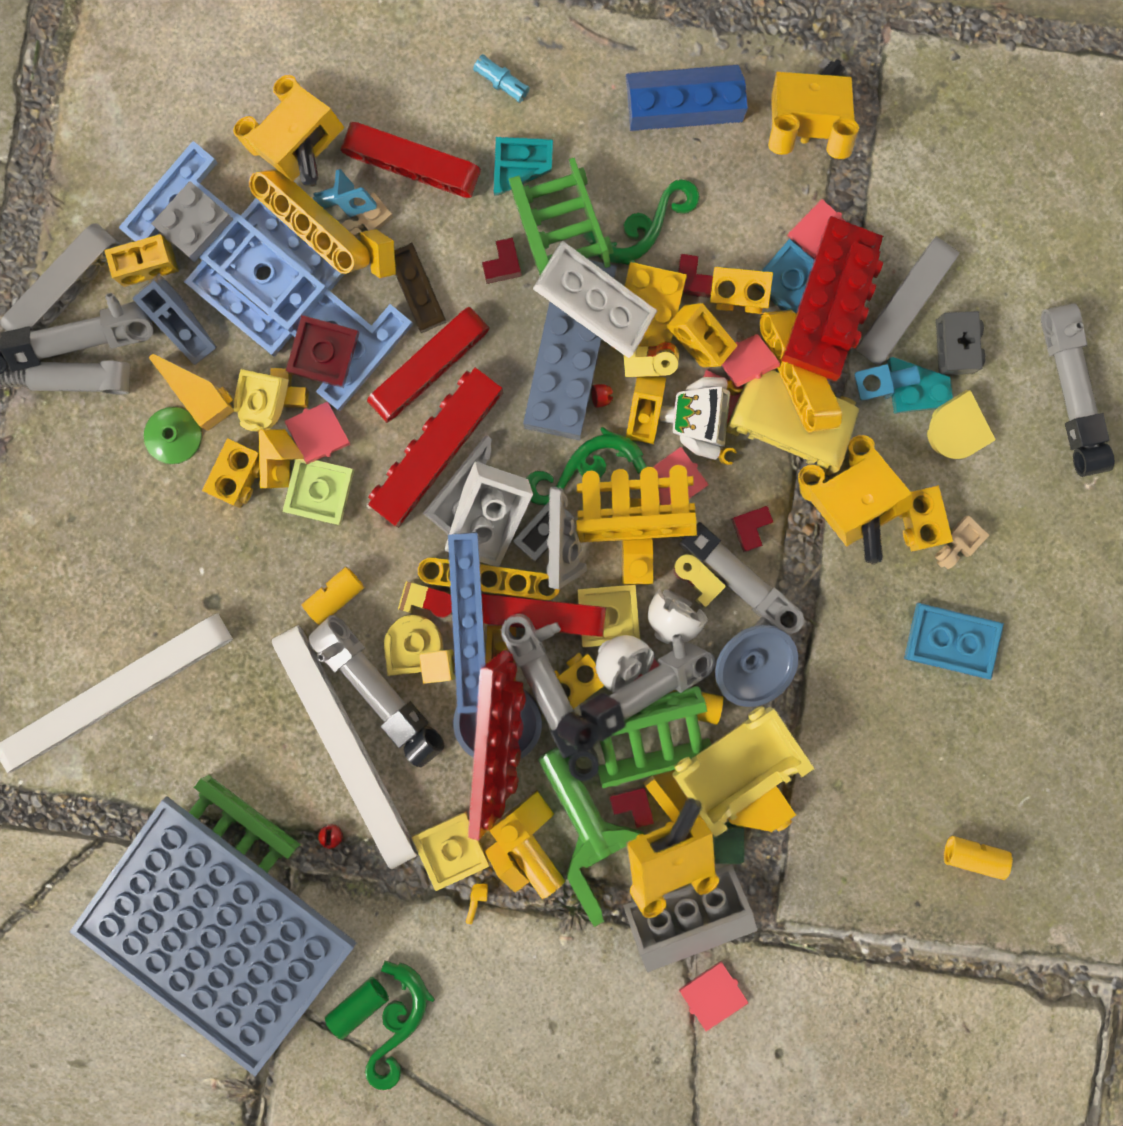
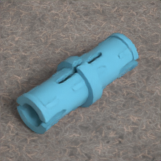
[473,54,530,103]

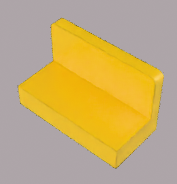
[643,770,688,823]

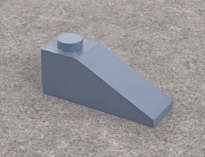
[132,273,217,366]

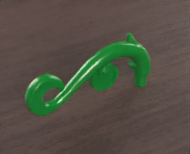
[583,179,700,265]
[526,427,647,505]
[365,960,435,1090]

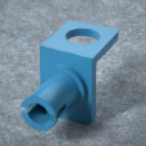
[313,169,377,217]
[854,364,920,401]

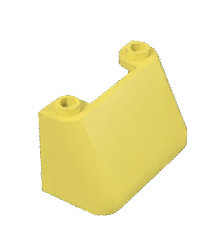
[726,368,859,476]
[673,706,814,838]

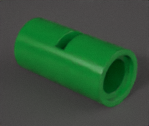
[325,977,389,1040]

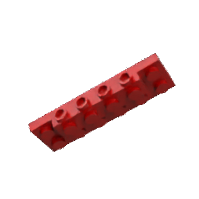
[781,216,883,382]
[468,650,526,841]

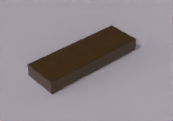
[394,243,447,333]

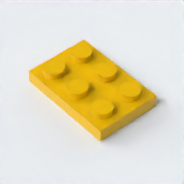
[611,262,687,349]

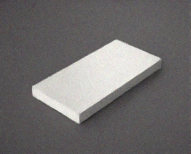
[533,241,657,358]

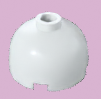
[648,589,708,644]
[595,635,654,693]

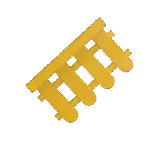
[576,465,697,543]

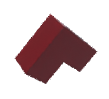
[482,237,521,284]
[678,254,713,298]
[731,505,774,552]
[609,785,654,828]

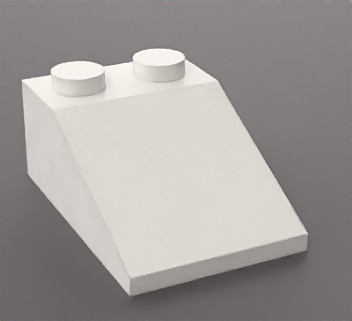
[445,461,533,567]

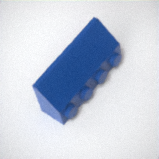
[626,65,748,131]

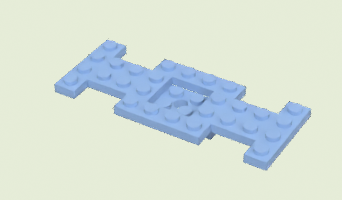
[118,141,413,412]

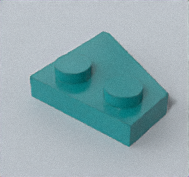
[494,137,553,196]
[887,357,953,414]

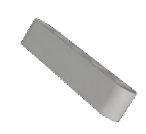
[0,223,120,331]
[855,236,960,366]

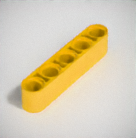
[249,169,370,274]
[760,310,842,432]
[418,558,560,601]

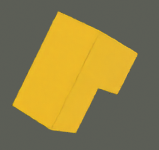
[360,229,396,278]
[270,368,309,408]
[485,842,530,893]

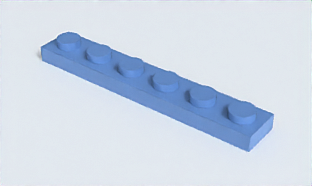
[448,533,486,714]

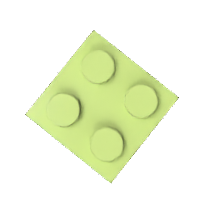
[282,459,354,526]

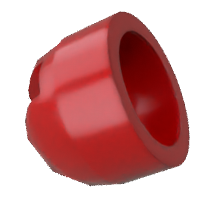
[591,384,613,408]
[318,824,343,849]

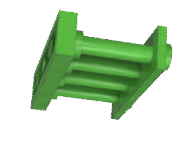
[509,158,613,276]
[598,686,712,788]
[189,775,301,873]

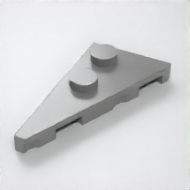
[423,436,492,535]
[547,486,587,590]

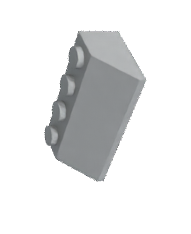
[623,864,758,973]

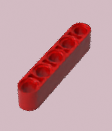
[340,122,481,198]
[367,306,490,423]
[481,594,606,637]

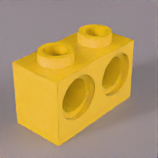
[104,234,179,287]
[710,267,773,314]
[667,303,738,368]
[202,438,260,508]
[899,485,953,552]
[554,652,604,709]

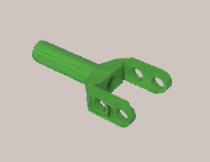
[538,747,645,927]

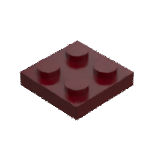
[286,315,360,388]

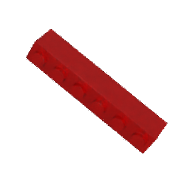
[367,367,504,528]

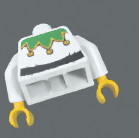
[660,377,743,465]

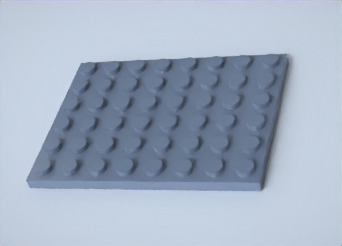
[69,796,357,1076]

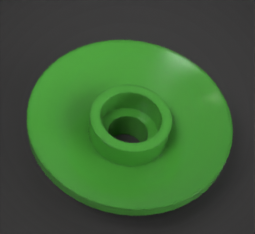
[144,407,202,464]

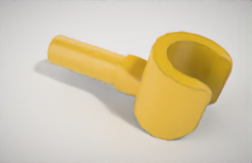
[465,884,488,924]

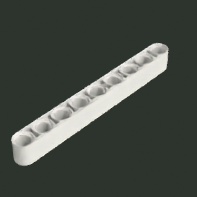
[0,614,233,773]
[272,625,418,869]

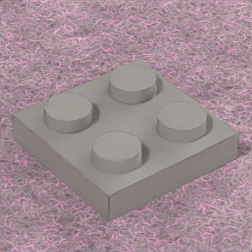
[151,181,233,262]

